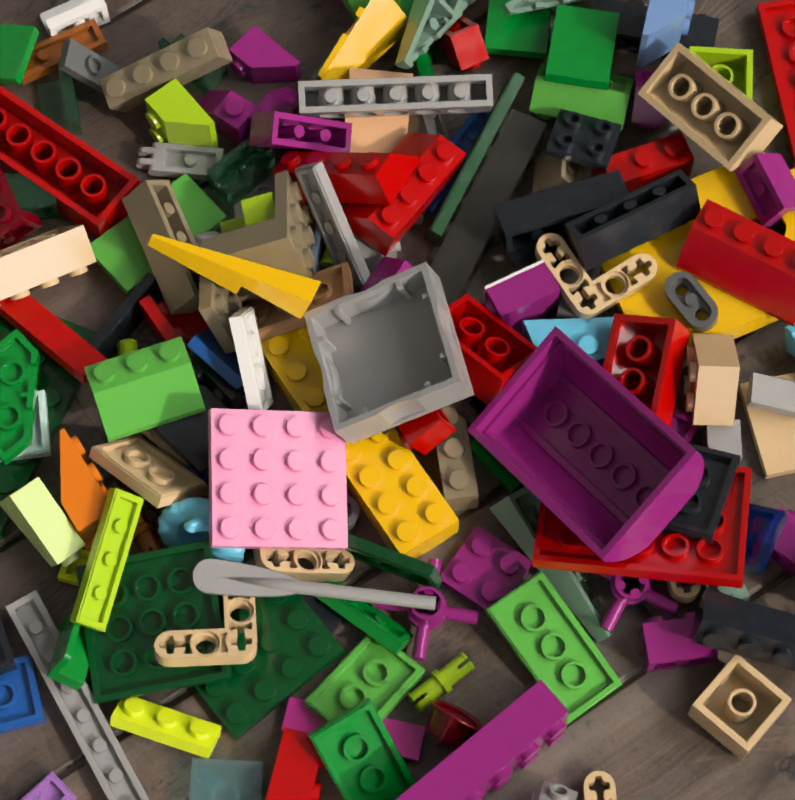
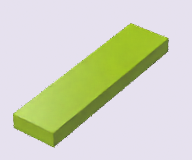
[70,488,144,632]

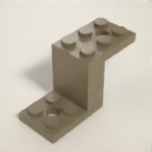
[198,170,316,354]

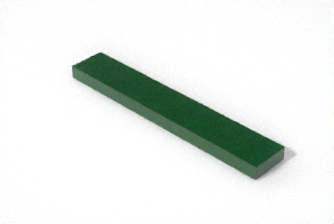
[424,72,526,244]

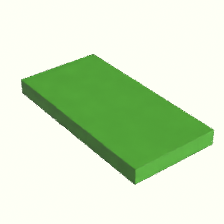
[90,173,227,296]
[485,570,623,725]

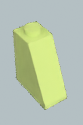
[0,477,86,568]

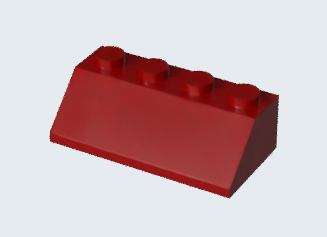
[342,132,466,257]
[272,151,420,205]
[676,199,795,327]
[603,313,690,427]

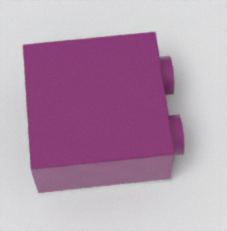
[482,259,560,333]

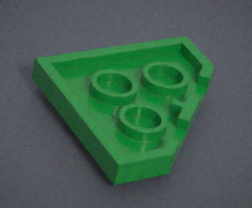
[0,328,40,466]

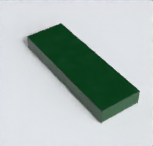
[345,534,443,590]

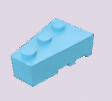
[521,317,614,367]

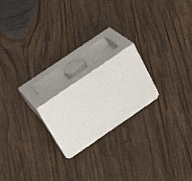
[40,0,110,37]

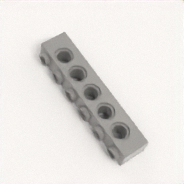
[298,74,493,119]

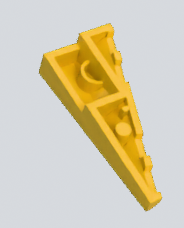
[296,0,407,115]
[147,234,321,319]

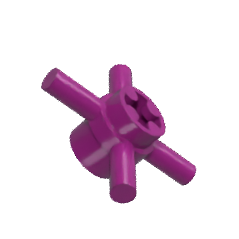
[375,558,479,661]
[599,574,679,633]

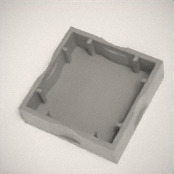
[304,262,474,444]

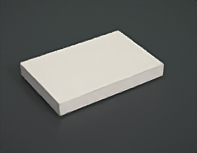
[229,306,274,410]

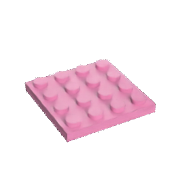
[208,408,348,550]

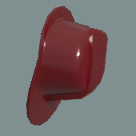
[427,699,483,748]

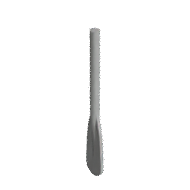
[193,559,436,610]

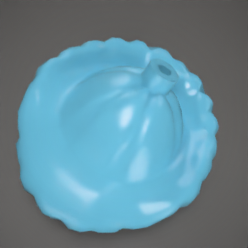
[157,497,245,563]

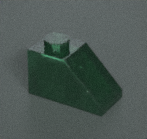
[3,173,61,220]

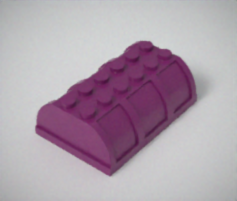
[467,326,704,563]

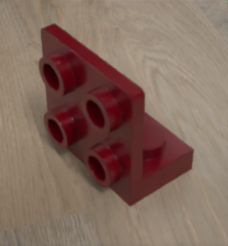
[0,168,43,250]

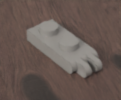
[136,142,225,182]

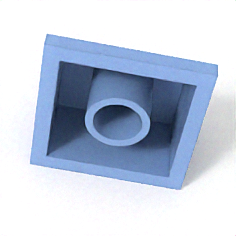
[636,0,695,67]

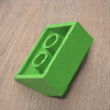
[529,60,634,131]
[84,336,206,442]

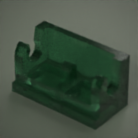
[207,136,276,208]

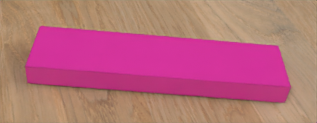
[281,697,426,763]

